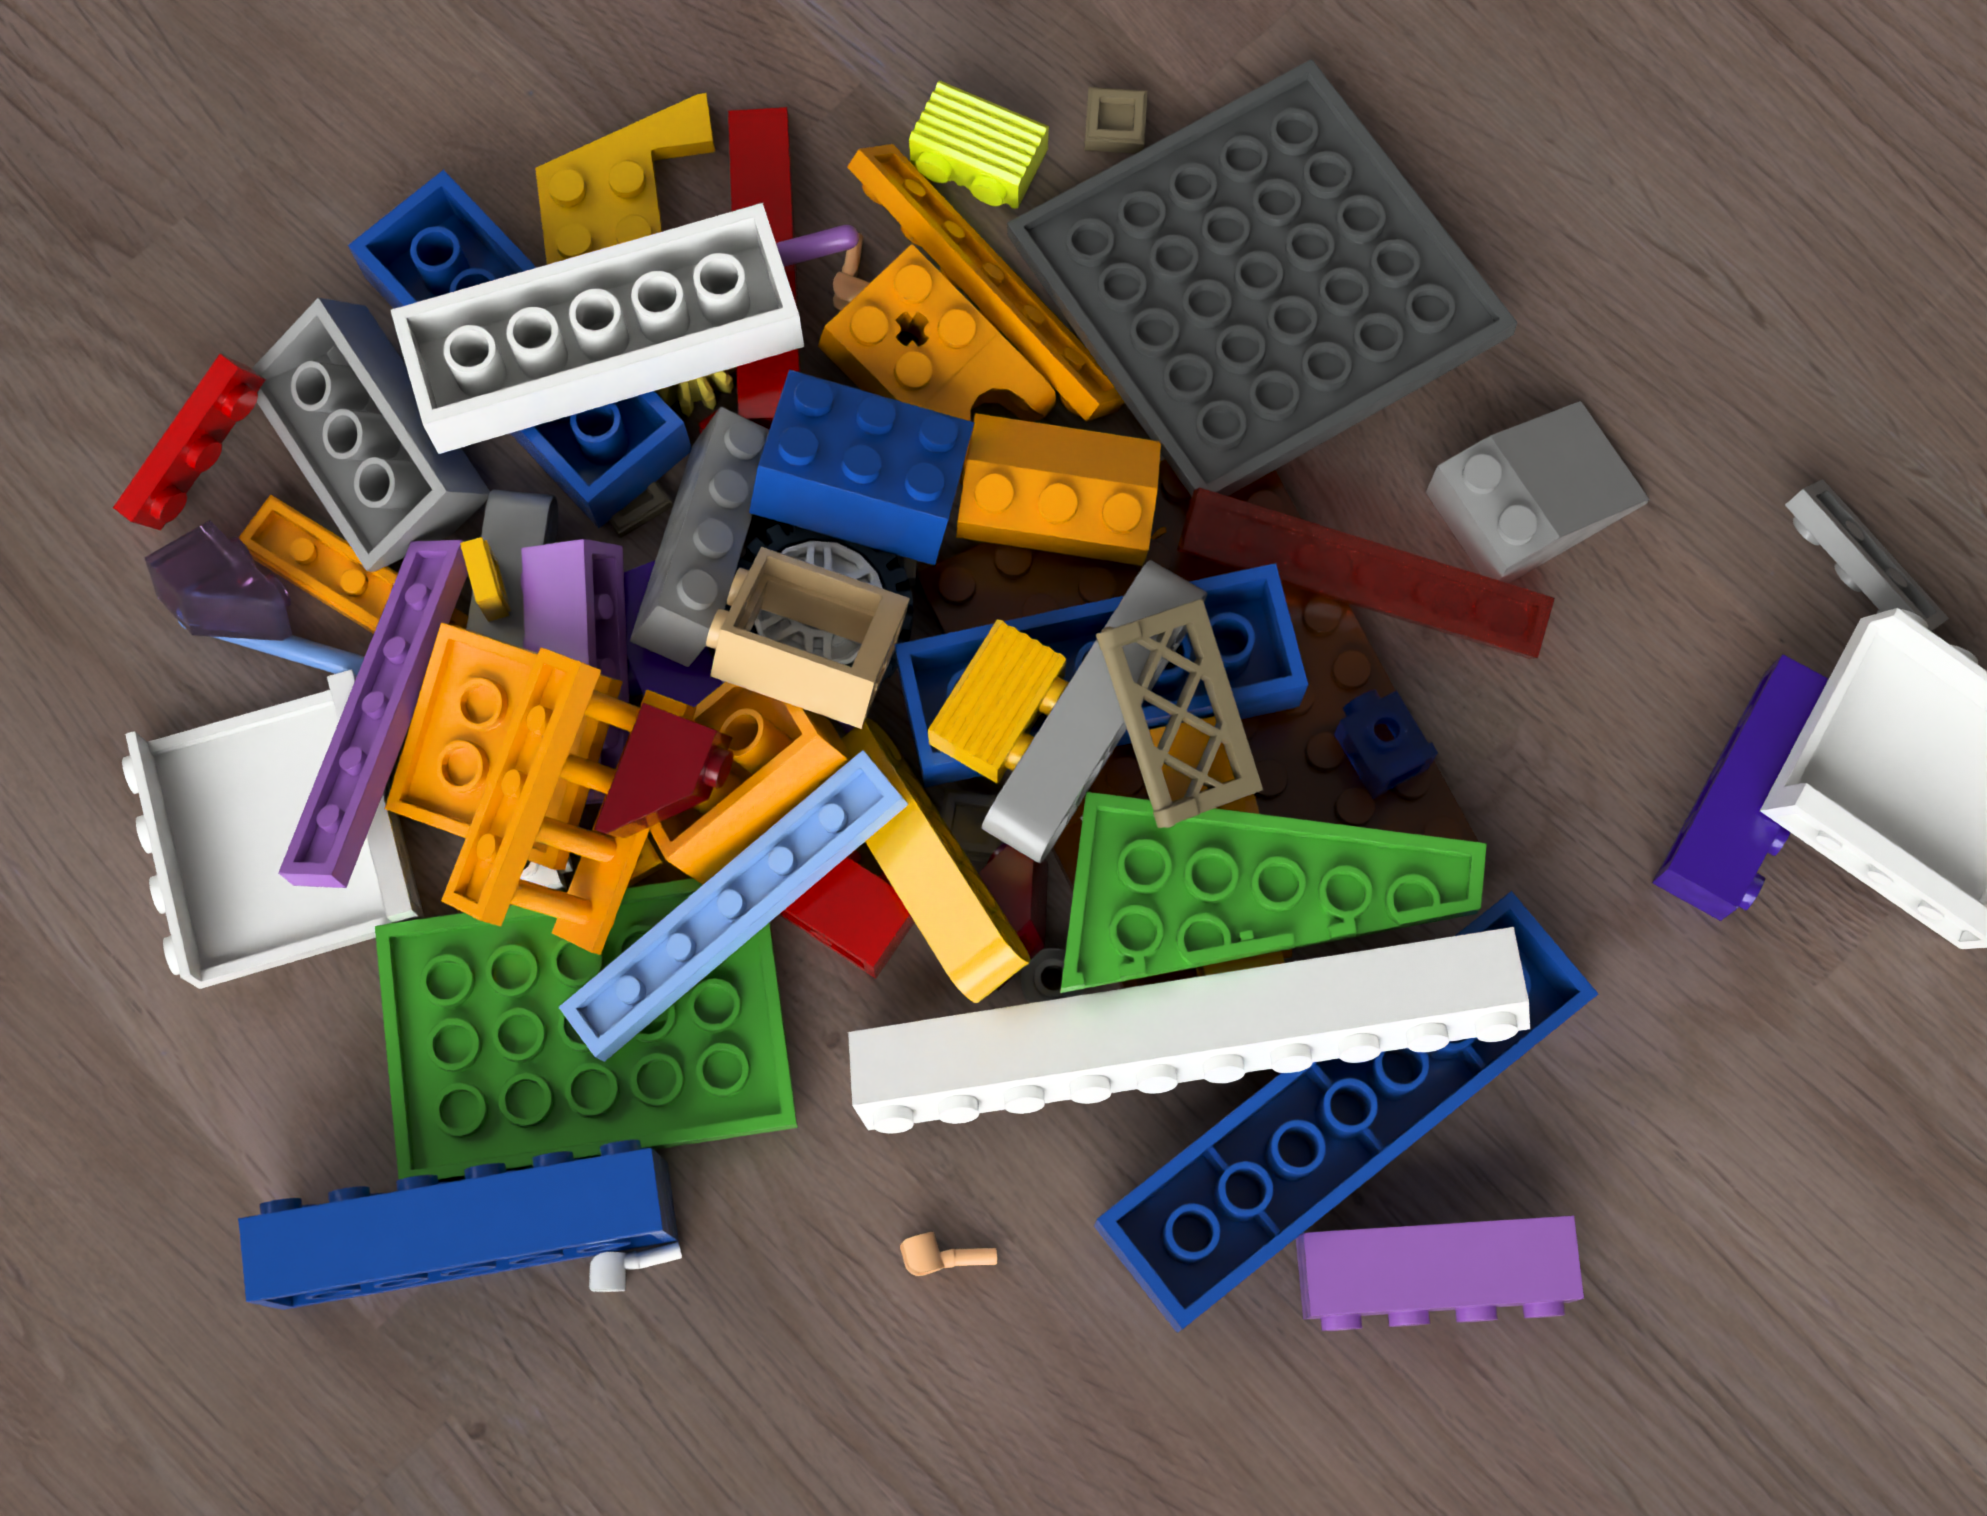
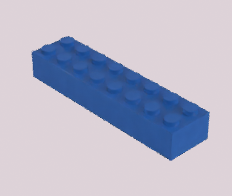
[1094,891,1598,1333]

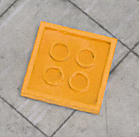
[385,622,623,870]

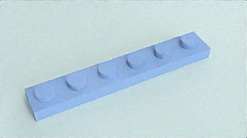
[559,750,909,1062]

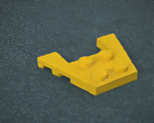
[535,93,715,265]

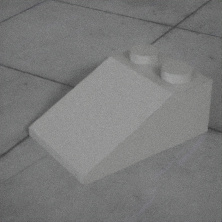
[1425,401,1650,592]

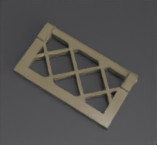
[1095,599,1263,828]

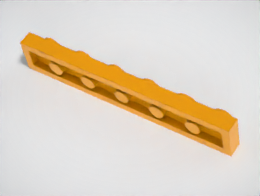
[847,144,1124,422]

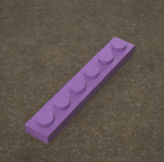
[278,540,468,888]

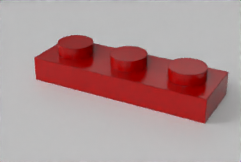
[113,354,266,531]

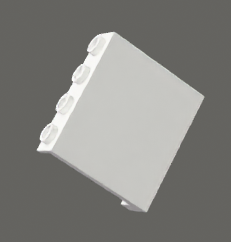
[1760,608,1987,949]
[122,669,424,989]

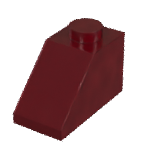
[594,703,734,838]

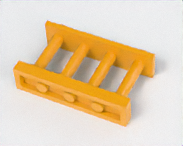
[441,647,697,955]

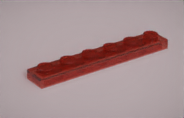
[1177,487,1555,659]

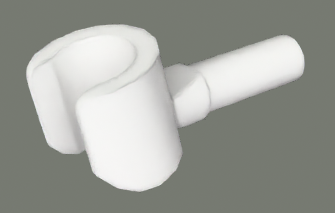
[589,1242,682,1292]

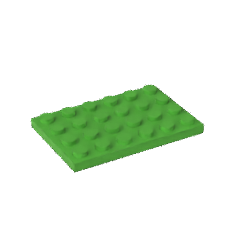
[375,878,798,1182]

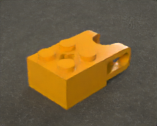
[818,244,1056,485]

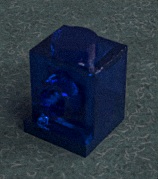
[1334,689,1438,799]

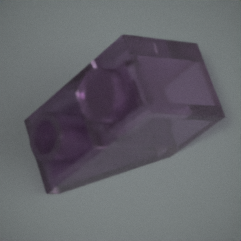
[145,520,293,641]

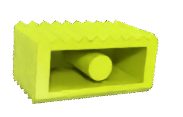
[909,81,1049,209]

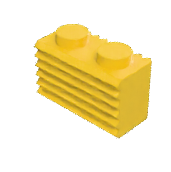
[928,619,1069,784]

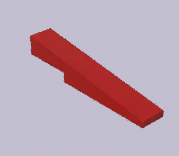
[728,107,801,430]

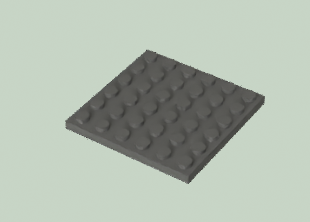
[1007,59,1517,511]

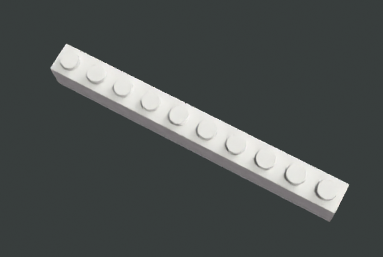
[848,927,1530,1133]

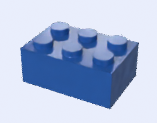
[749,370,974,566]

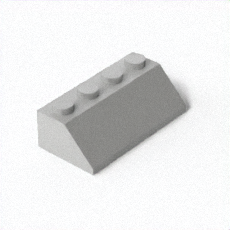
[252,297,490,572]

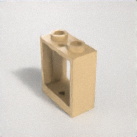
[706,547,910,729]

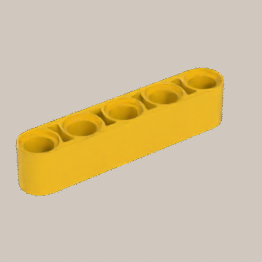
[841,718,1030,1003]

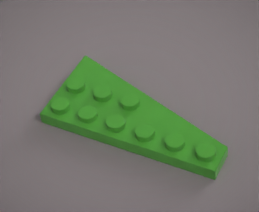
[1060,792,1487,993]

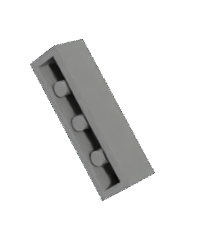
[630,407,769,667]

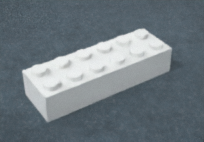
[390,203,804,454]

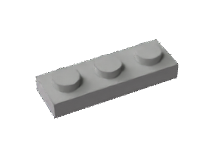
[1785,479,1949,632]

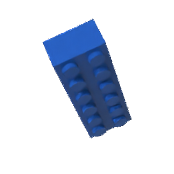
[348,169,692,529]
[895,563,1308,788]
[238,1140,679,1310]

